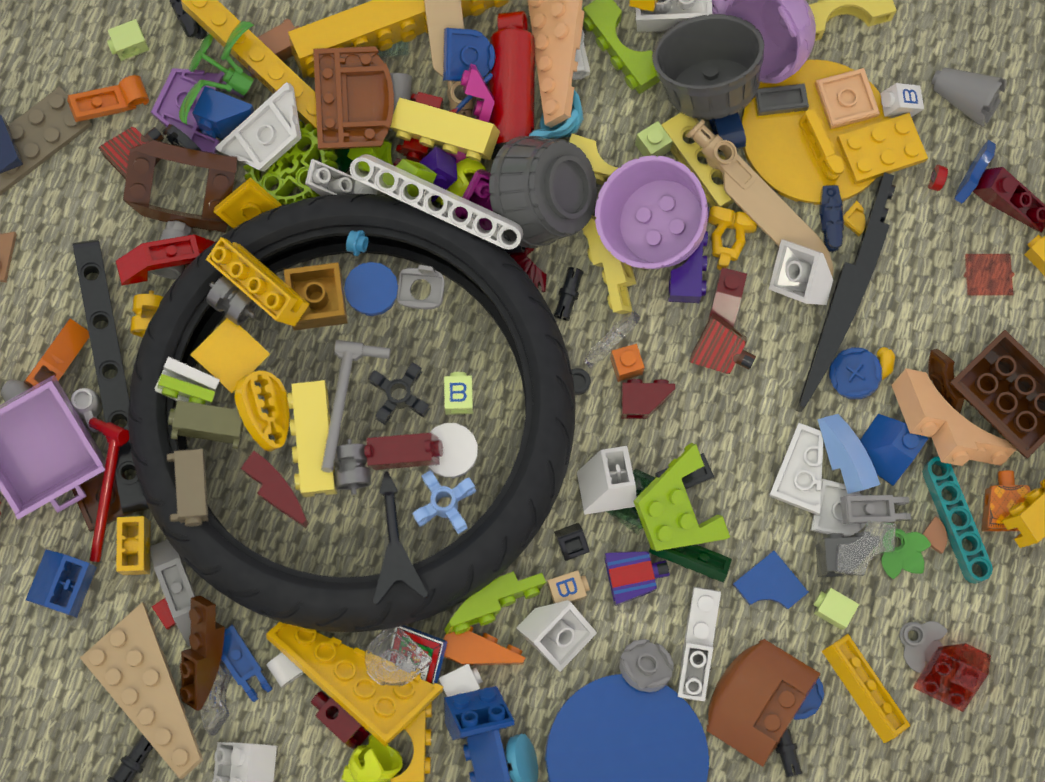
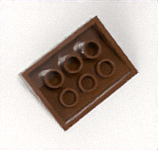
[949,330,1045,459]

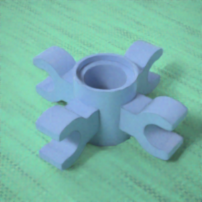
[412,470,476,534]

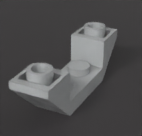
[150,540,196,646]

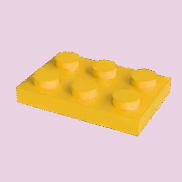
[837,113,928,184]

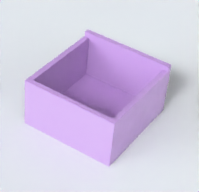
[0,375,106,519]

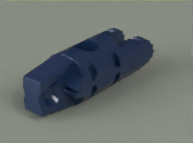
[820,185,844,253]

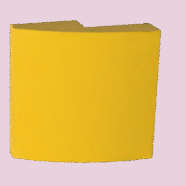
[190,318,270,393]

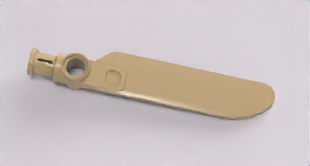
[424,0,474,118]
[686,119,833,277]

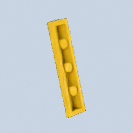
[822,634,911,743]

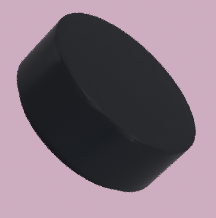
[572,368,591,395]

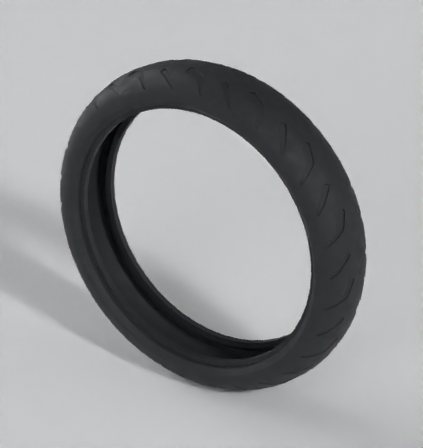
[128,193,576,632]

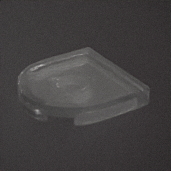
[365,627,432,686]

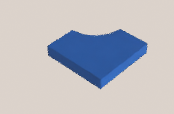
[732,551,809,610]

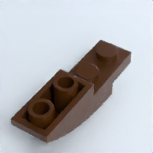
[180,595,225,711]

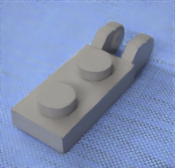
[840,495,911,524]

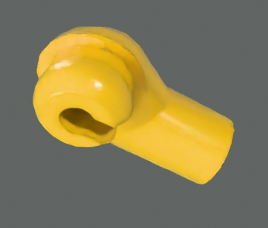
[877,347,896,380]

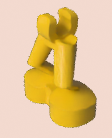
[708,206,757,270]

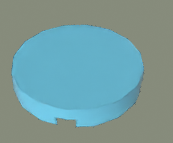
[506,734,538,782]

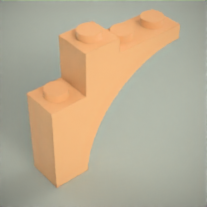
[891,368,1016,466]

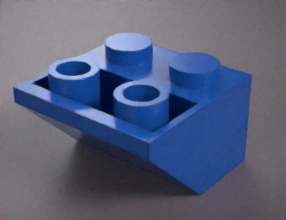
[26,549,97,618]
[444,686,514,740]

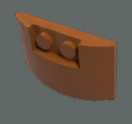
[313,46,394,150]
[707,639,821,767]

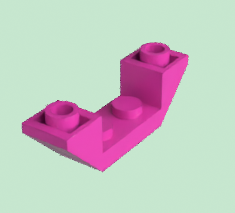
[441,64,494,164]

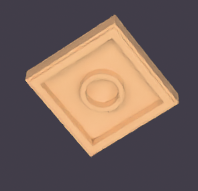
[815,68,880,129]

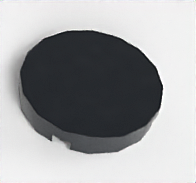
[163,124,202,151]

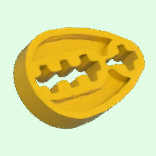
[235,371,290,451]

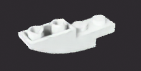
[678,587,721,701]

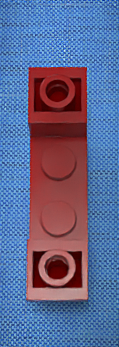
[116,234,215,286]

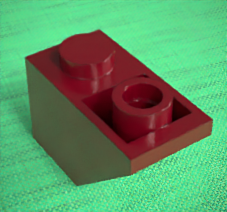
[621,379,675,419]

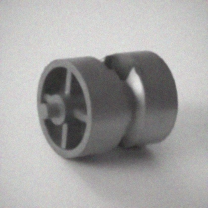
[206,276,257,326]
[334,439,371,495]

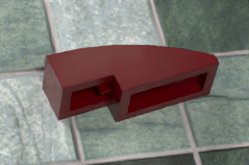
[241,450,309,528]

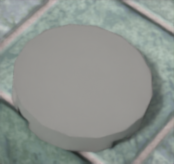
[619,639,674,693]

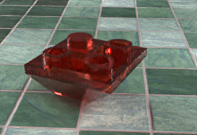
[913,643,991,712]

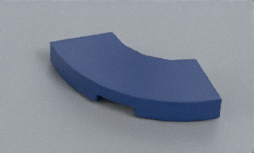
[954,140,996,204]

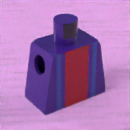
[604,551,670,606]

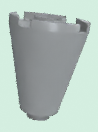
[931,67,1007,127]

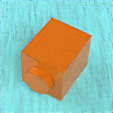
[610,343,645,382]

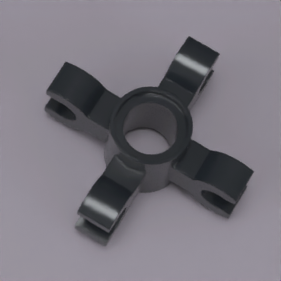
[368,362,430,426]

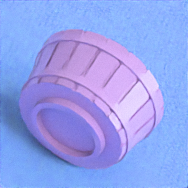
[595,155,708,269]

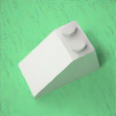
[636,0,712,32]

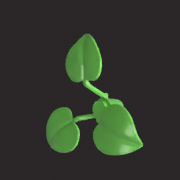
[179,21,254,125]

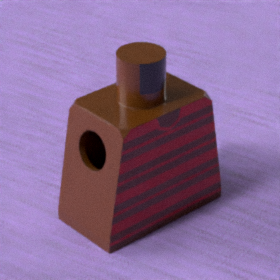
[98,127,165,180]
[689,313,756,374]

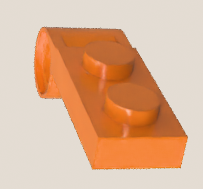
[67,75,149,122]

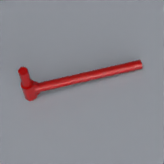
[89,418,130,562]

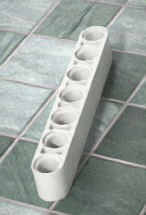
[350,154,523,250]

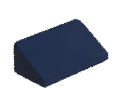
[0,115,23,174]

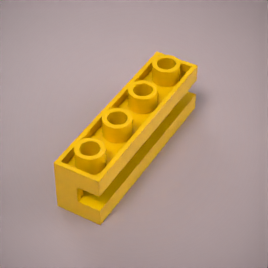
[206,237,310,327]
[1002,478,1045,548]

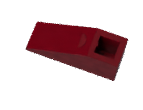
[973,167,1045,233]

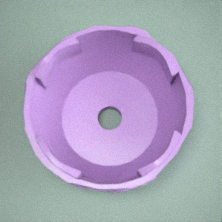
[723,0,816,84]

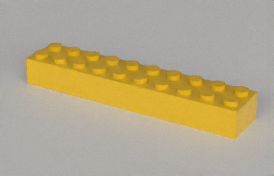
[288,0,509,79]

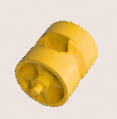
[130,290,163,337]

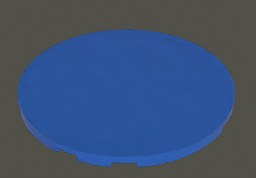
[545,674,709,782]

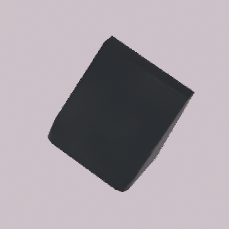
[554,523,590,561]

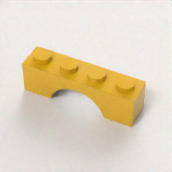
[390,702,432,782]

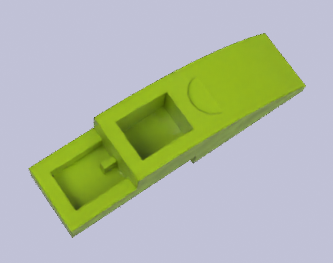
[444,571,546,635]

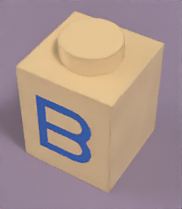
[547,570,590,603]

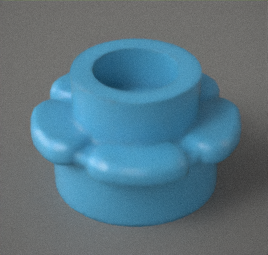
[346,230,368,256]

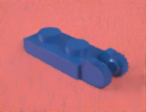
[221,625,273,703]

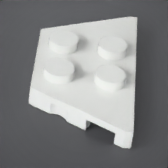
[215,82,301,172]

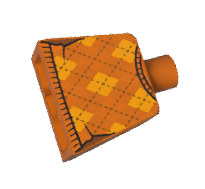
[981,470,1031,531]

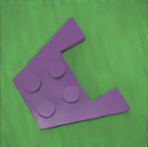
[151,68,252,154]

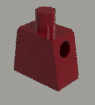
[311,691,371,750]

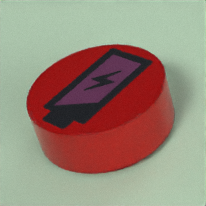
[928,164,948,191]

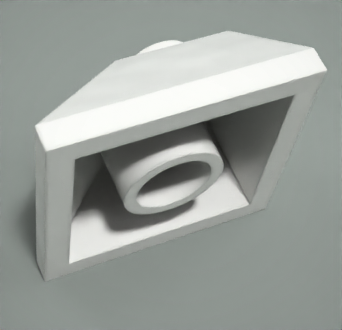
[769,239,833,305]
[516,600,597,672]

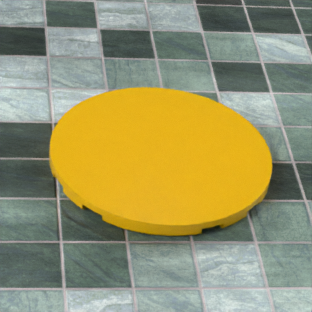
[742,60,891,205]

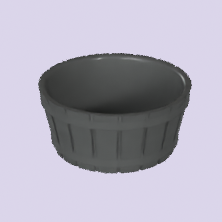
[652,14,764,119]
[489,136,597,248]

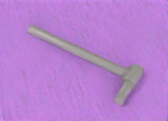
[321,340,391,473]

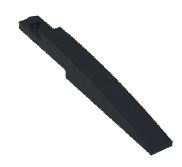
[796,172,896,412]

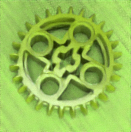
[243,121,339,205]

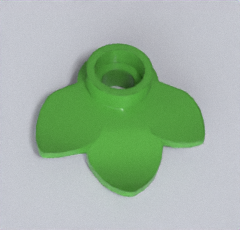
[881,528,931,579]

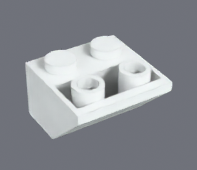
[577,446,637,515]
[212,742,277,782]

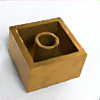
[284,262,348,331]

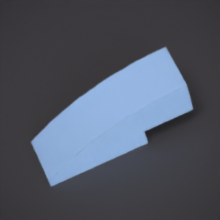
[817,414,880,494]

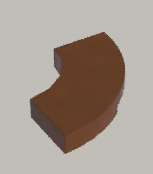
[928,349,965,413]

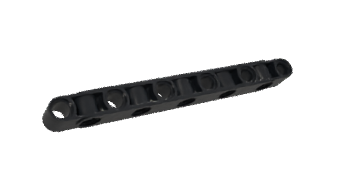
[72,239,149,514]

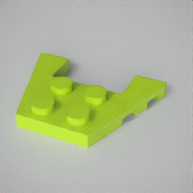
[633,443,730,551]

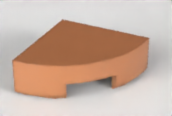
[922,516,947,554]

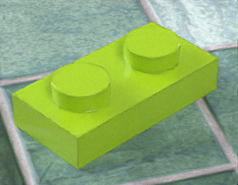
[157,374,215,405]

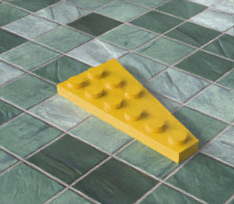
[266,622,444,747]

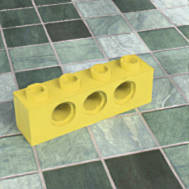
[661,113,734,208]

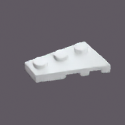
[770,423,823,516]

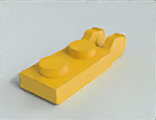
[799,109,845,181]

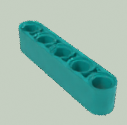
[922,456,993,584]

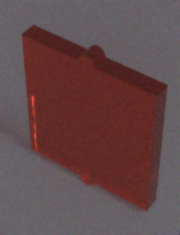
[964,254,1014,295]

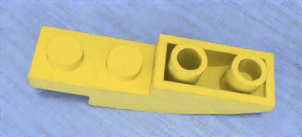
[583,215,636,314]

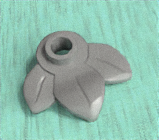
[899,621,948,673]

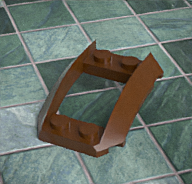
[123,139,237,233]

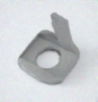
[397,265,444,310]

